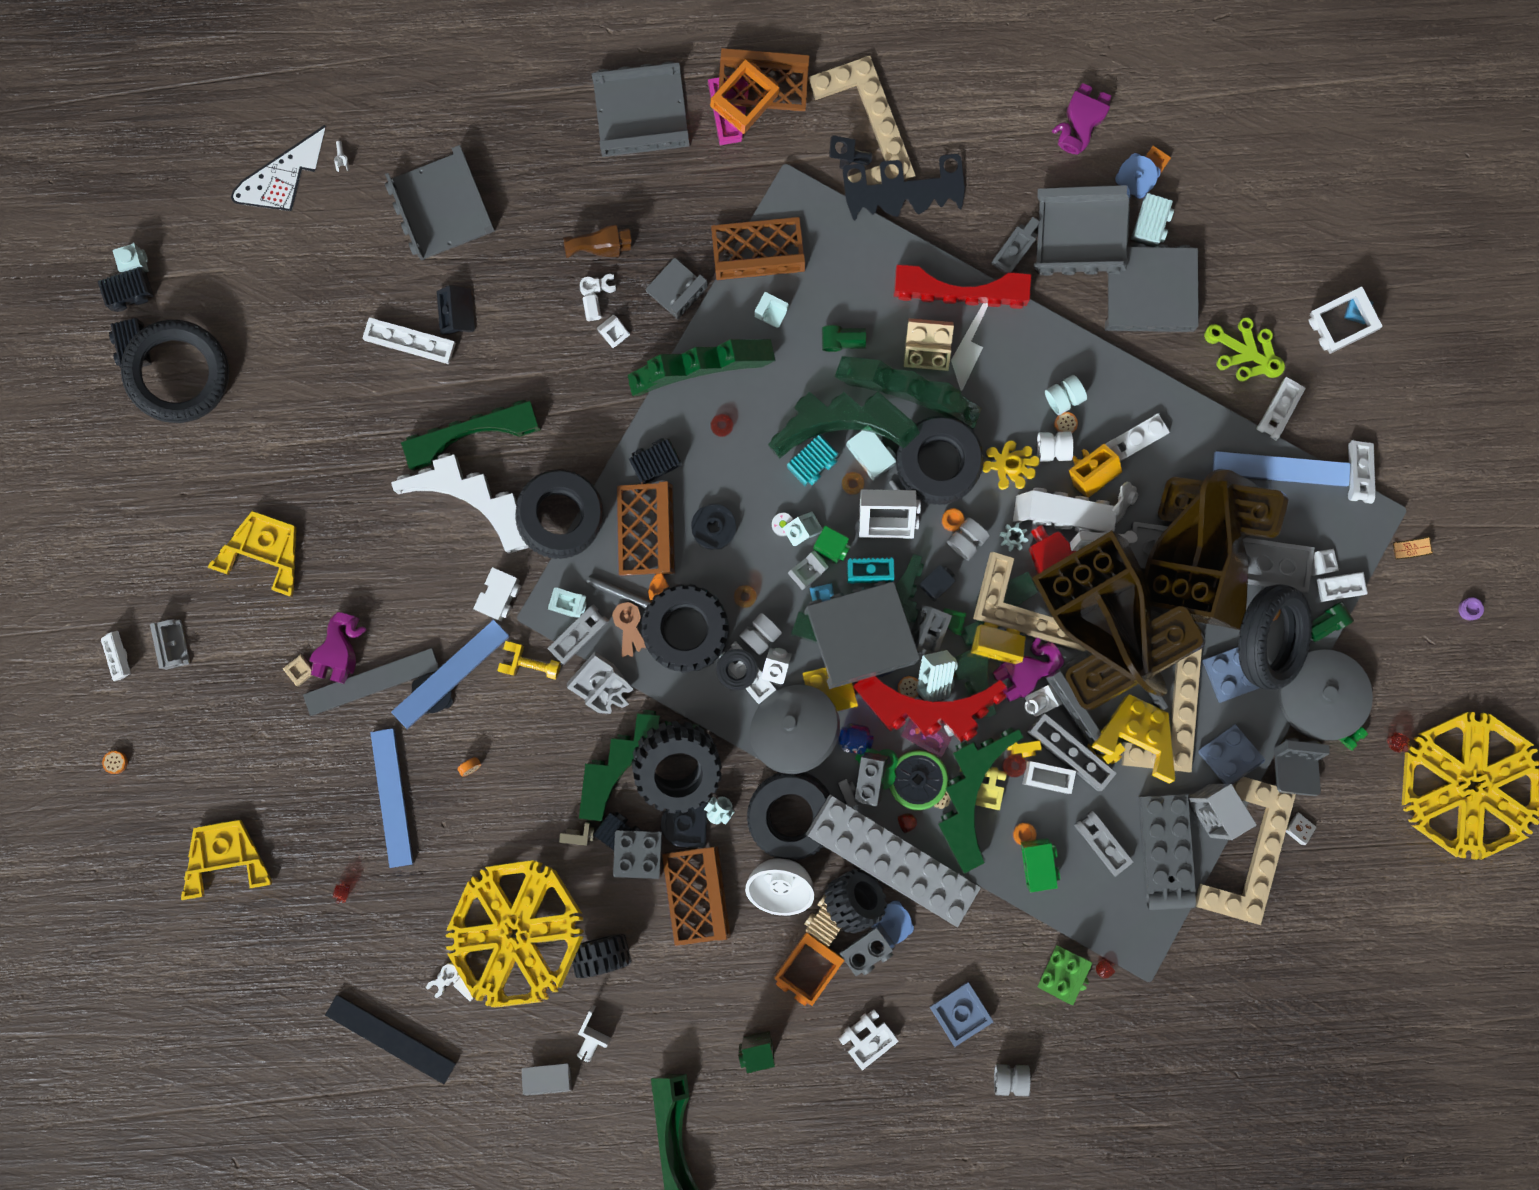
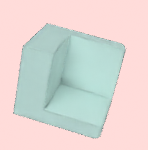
[755,292,789,328]

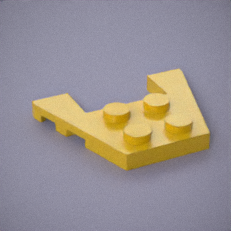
[208,511,296,597]
[1092,694,1175,784]
[181,820,273,900]

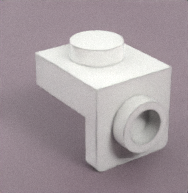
[762,648,792,684]

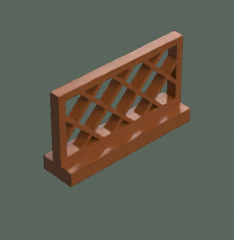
[718,48,809,111]
[711,217,805,280]
[617,481,675,576]
[662,846,731,946]

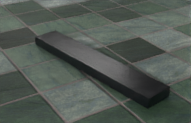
[325,994,457,1084]

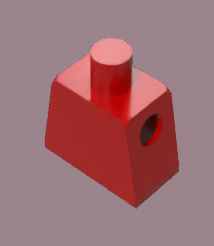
[1029,525,1076,574]

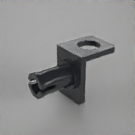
[829,135,872,169]

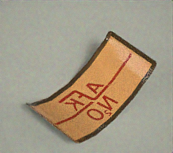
[1393,536,1433,560]

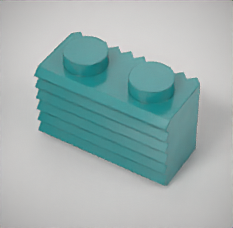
[787,434,839,487]
[847,557,894,583]

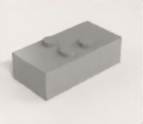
[1188,784,1256,840]

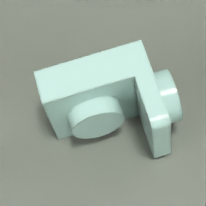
[783,512,823,546]

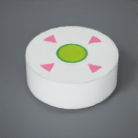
[772,513,793,536]

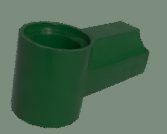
[822,325,866,352]
[1311,601,1354,642]

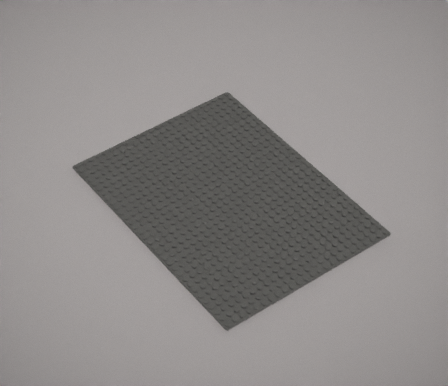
[517,164,1406,982]

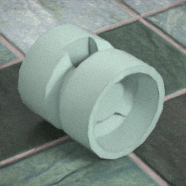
[1045,375,1087,415]

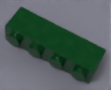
[738,1031,775,1073]

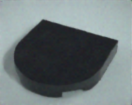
[661,802,708,848]

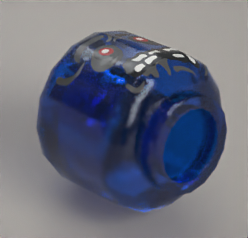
[838,723,874,755]

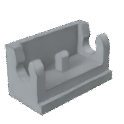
[150,619,191,670]
[522,1064,572,1096]

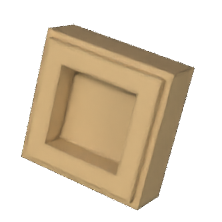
[283,655,313,687]

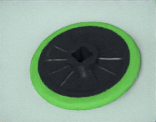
[890,750,948,810]

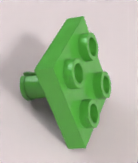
[1038,945,1092,1005]

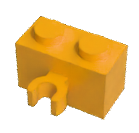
[1069,444,1122,498]

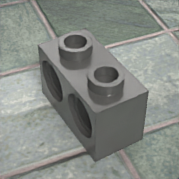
[911,605,952,655]
[854,752,888,806]
[840,923,896,976]

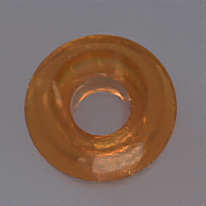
[842,472,864,495]
[734,585,756,608]

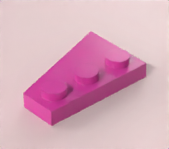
[708,74,751,145]

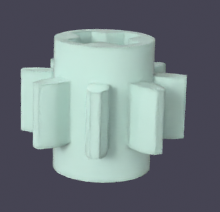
[1000,523,1028,552]
[704,796,735,824]

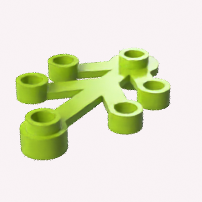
[1204,318,1285,381]

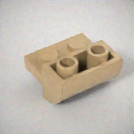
[904,318,954,371]

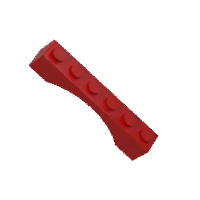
[894,265,1031,309]

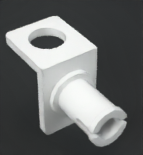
[1025,684,1063,716]
[577,1005,611,1062]

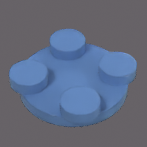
[1115,153,1160,198]
[871,901,914,945]

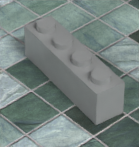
[1027,714,1117,791]

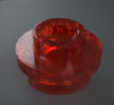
[711,414,733,437]
[1386,732,1410,753]
[1003,754,1026,778]
[332,881,350,904]

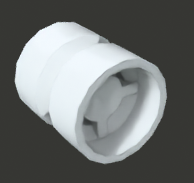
[1037,431,1073,462]

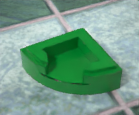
[943,608,966,636]

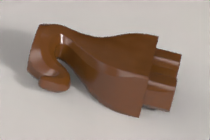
[563,224,631,258]

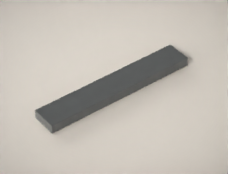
[303,648,440,716]

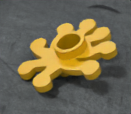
[982,441,1040,490]

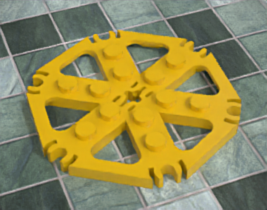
[1402,712,1539,860]
[446,860,584,1008]

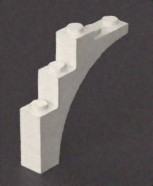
[391,453,529,554]

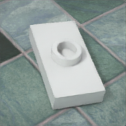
[1317,572,1368,602]
[101,631,131,681]

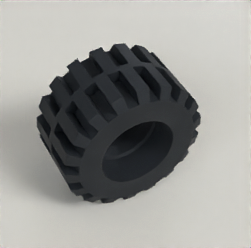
[824,869,887,933]
[572,933,632,978]

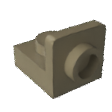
[559,822,595,846]

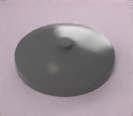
[1279,650,1373,741]
[750,685,840,774]

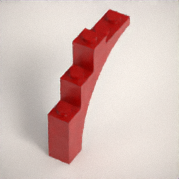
[853,676,1008,743]

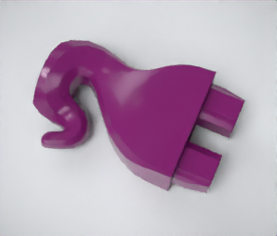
[1052,83,1111,155]
[309,612,366,684]
[992,638,1064,702]

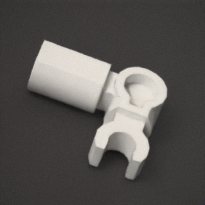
[580,274,616,321]
[426,962,474,1001]

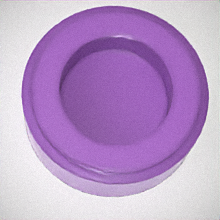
[1459,597,1484,620]

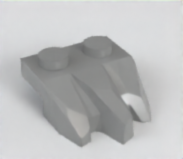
[567,652,633,714]

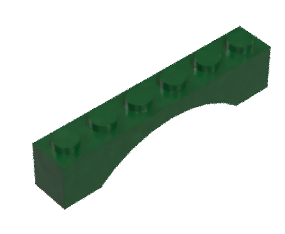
[401,400,541,471]
[651,1074,699,1190]

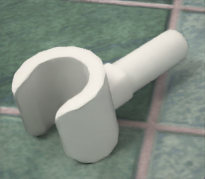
[334,141,350,172]

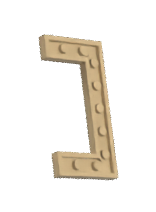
[808,56,916,185]
[973,552,1086,651]
[1121,648,1202,772]
[1196,777,1296,925]

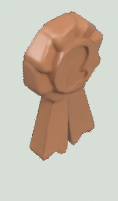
[612,602,646,657]

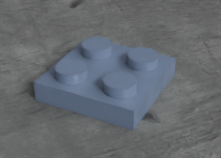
[1202,647,1259,703]
[1198,724,1265,785]
[929,981,993,1047]

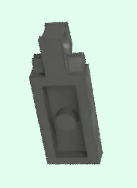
[991,217,1040,274]

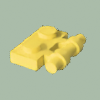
[960,766,1007,810]

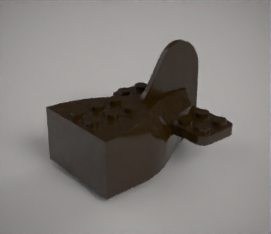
[1144,469,1289,630]
[1032,530,1205,710]

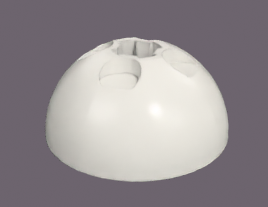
[746,858,814,915]

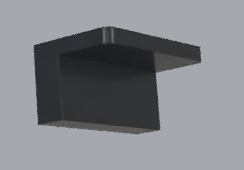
[436,285,475,335]

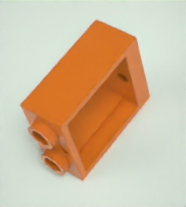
[710,60,779,134]
[774,932,844,1006]

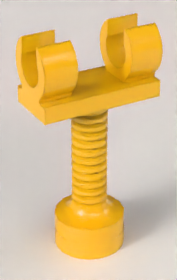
[497,641,561,680]

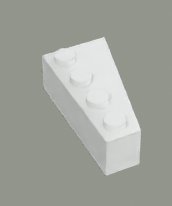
[1013,488,1117,533]

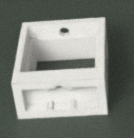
[1309,287,1382,354]
[859,489,920,538]

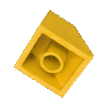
[971,622,1025,665]

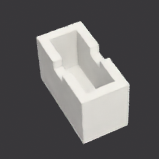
[473,567,521,621]
[1022,761,1076,794]

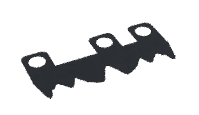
[843,154,965,221]

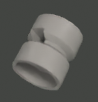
[947,518,990,561]
[739,613,782,656]
[994,1064,1030,1096]

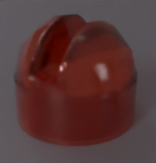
[898,813,917,833]
[1096,958,1116,978]

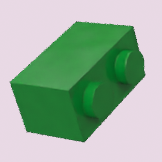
[813,526,851,564]
[1020,838,1060,893]

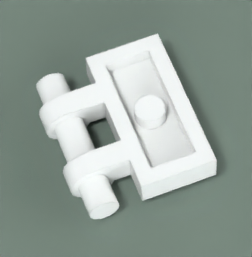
[838,1009,899,1070]

